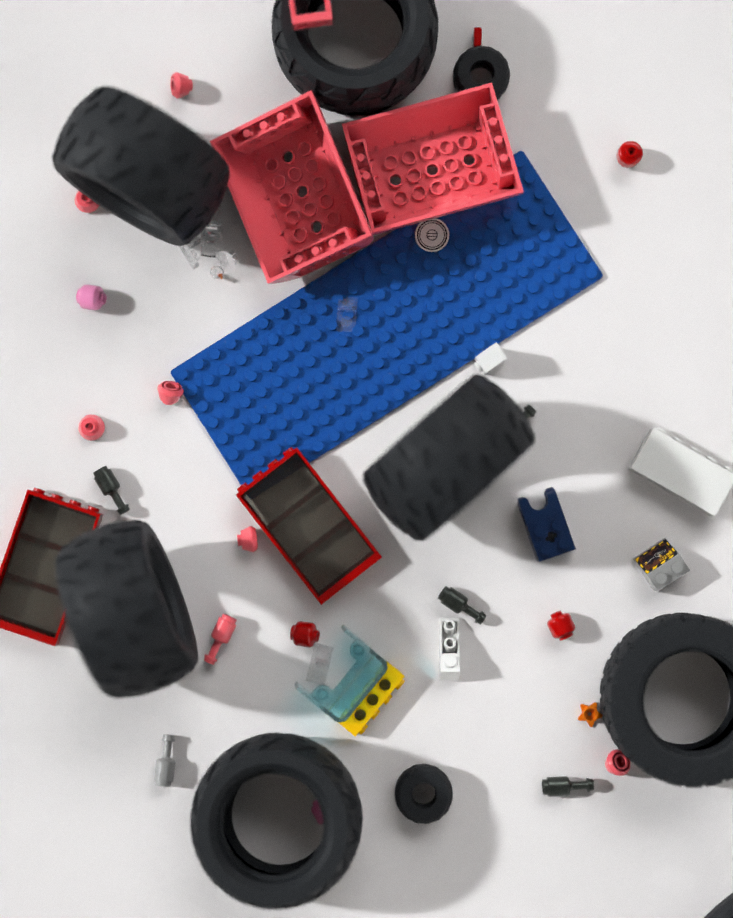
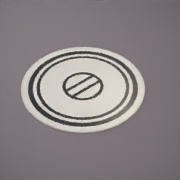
[415,218,449,252]

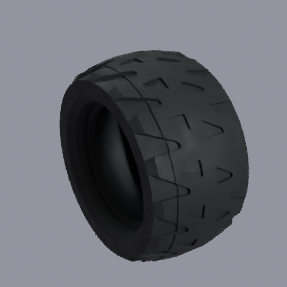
[271,0,439,116]
[52,86,230,246]
[363,374,535,542]
[55,519,198,699]
[190,733,363,910]

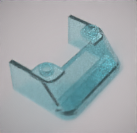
[294,624,387,722]

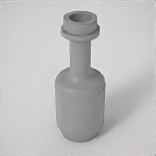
[154,734,176,787]

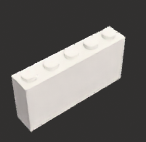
[628,427,733,517]

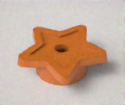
[578,702,603,727]

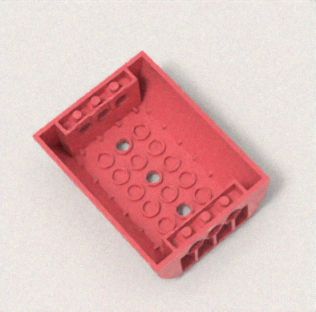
[342,83,524,235]
[210,90,374,284]

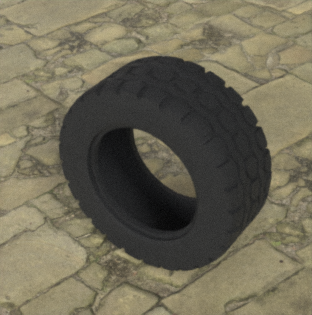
[600,612,733,788]

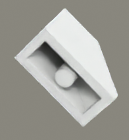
[474,342,507,375]

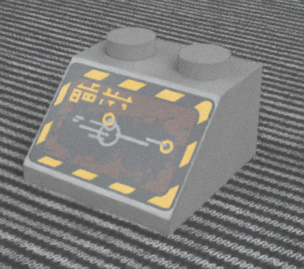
[633,538,690,592]

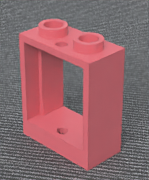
[289,0,333,30]

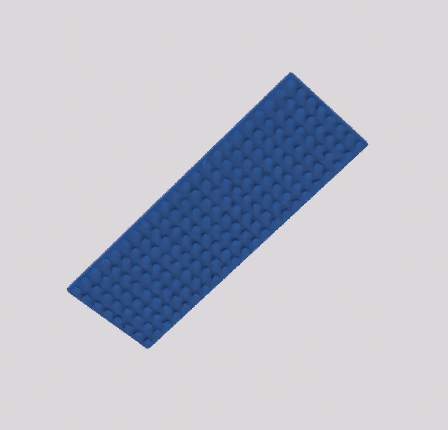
[171,151,603,499]

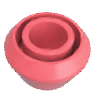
[170,72,193,99]
[75,191,99,213]
[157,381,184,405]
[79,415,105,441]
[237,526,258,552]
[605,749,631,776]

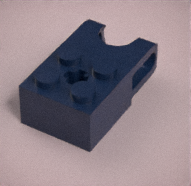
[517,487,576,562]

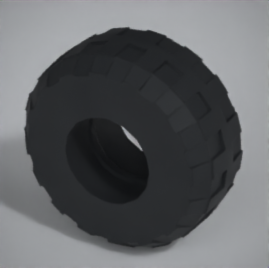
[453,46,510,100]
[394,764,453,824]

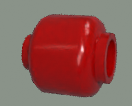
[616,141,643,168]
[547,610,575,641]
[290,621,320,648]

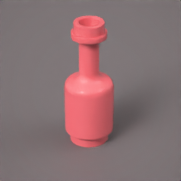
[204,613,237,665]

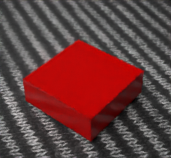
[473,27,482,47]

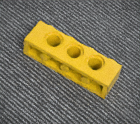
[337,660,405,737]

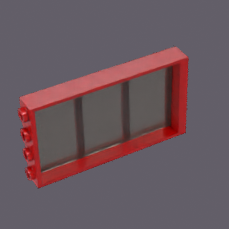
[236,447,382,605]
[0,487,104,646]

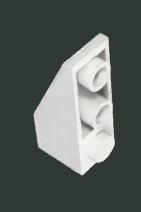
[439,618,460,680]

